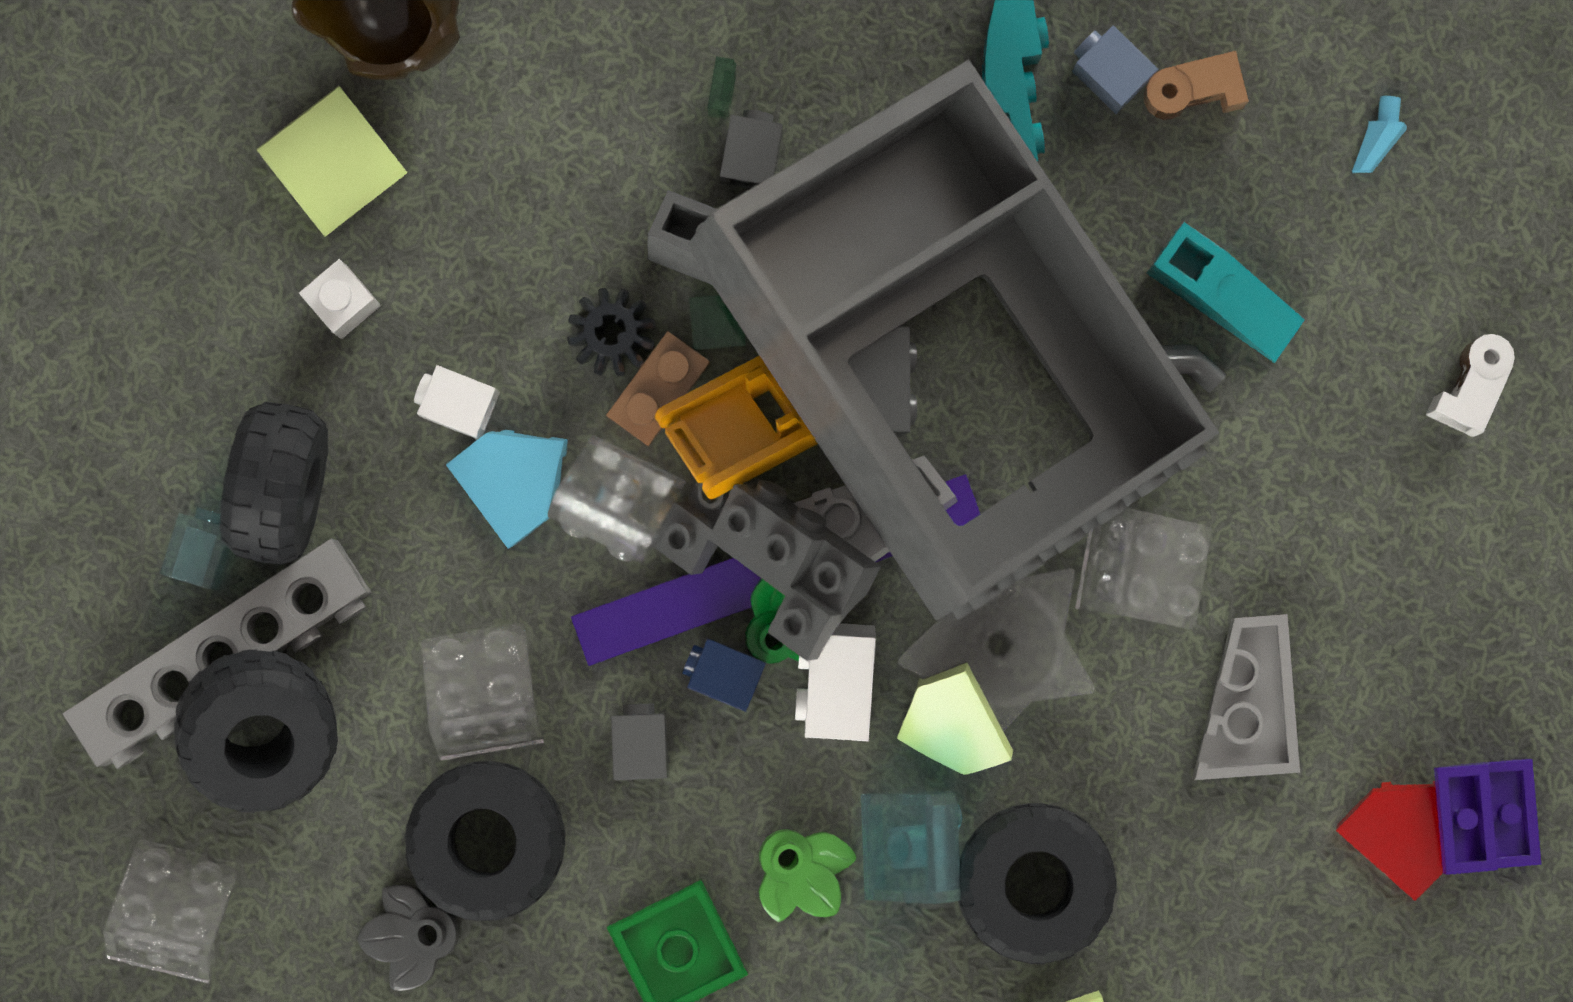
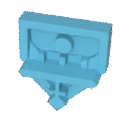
[446,430,568,549]

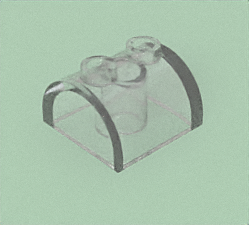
[547,435,686,564]

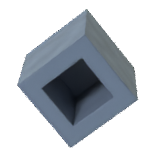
[1072,25,1158,115]

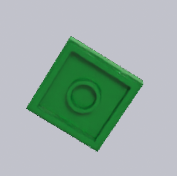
[607,879,748,1002]

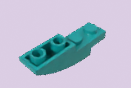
[982,0,1049,162]

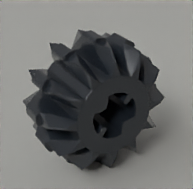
[567,288,656,377]

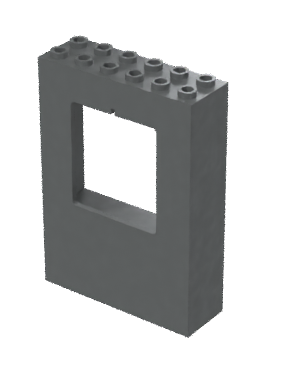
[687,59,1219,621]

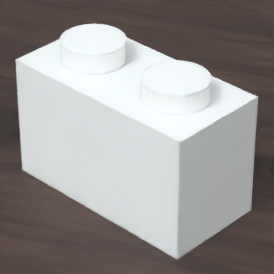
[795,623,876,741]

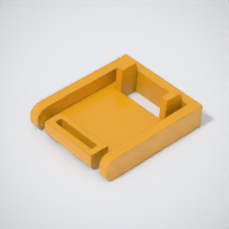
[655,355,818,499]

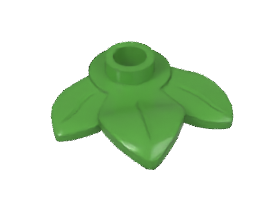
[759,829,856,922]

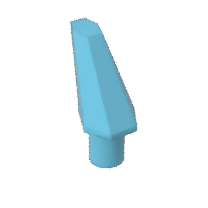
[1352,96,1407,173]

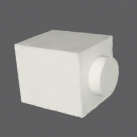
[299,259,381,339]
[414,365,500,440]

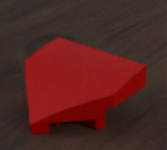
[1336,781,1443,901]

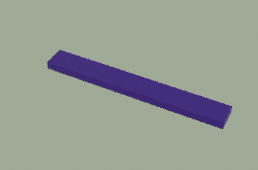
[571,474,980,666]

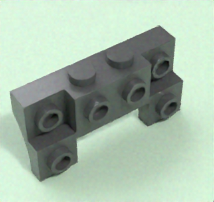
[654,477,881,661]

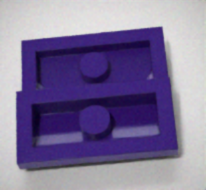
[1434,759,1542,875]

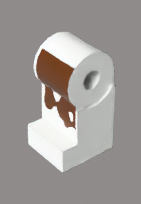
[1426,334,1515,437]

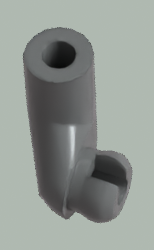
[1162,344,1227,393]

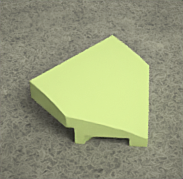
[897,663,1013,775]

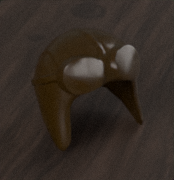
[291,0,460,80]

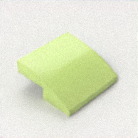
[257,85,407,236]

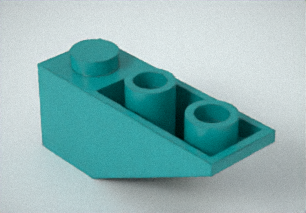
[1146,222,1305,363]

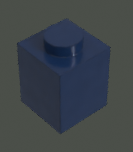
[682,639,766,712]

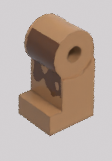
[1144,51,1249,120]

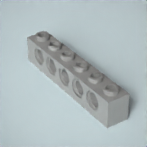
[62,539,372,769]

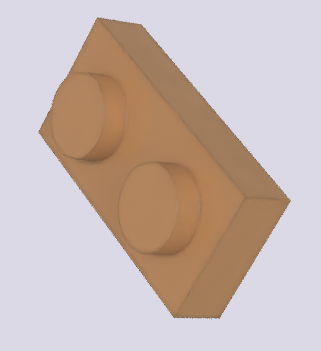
[606,331,710,447]

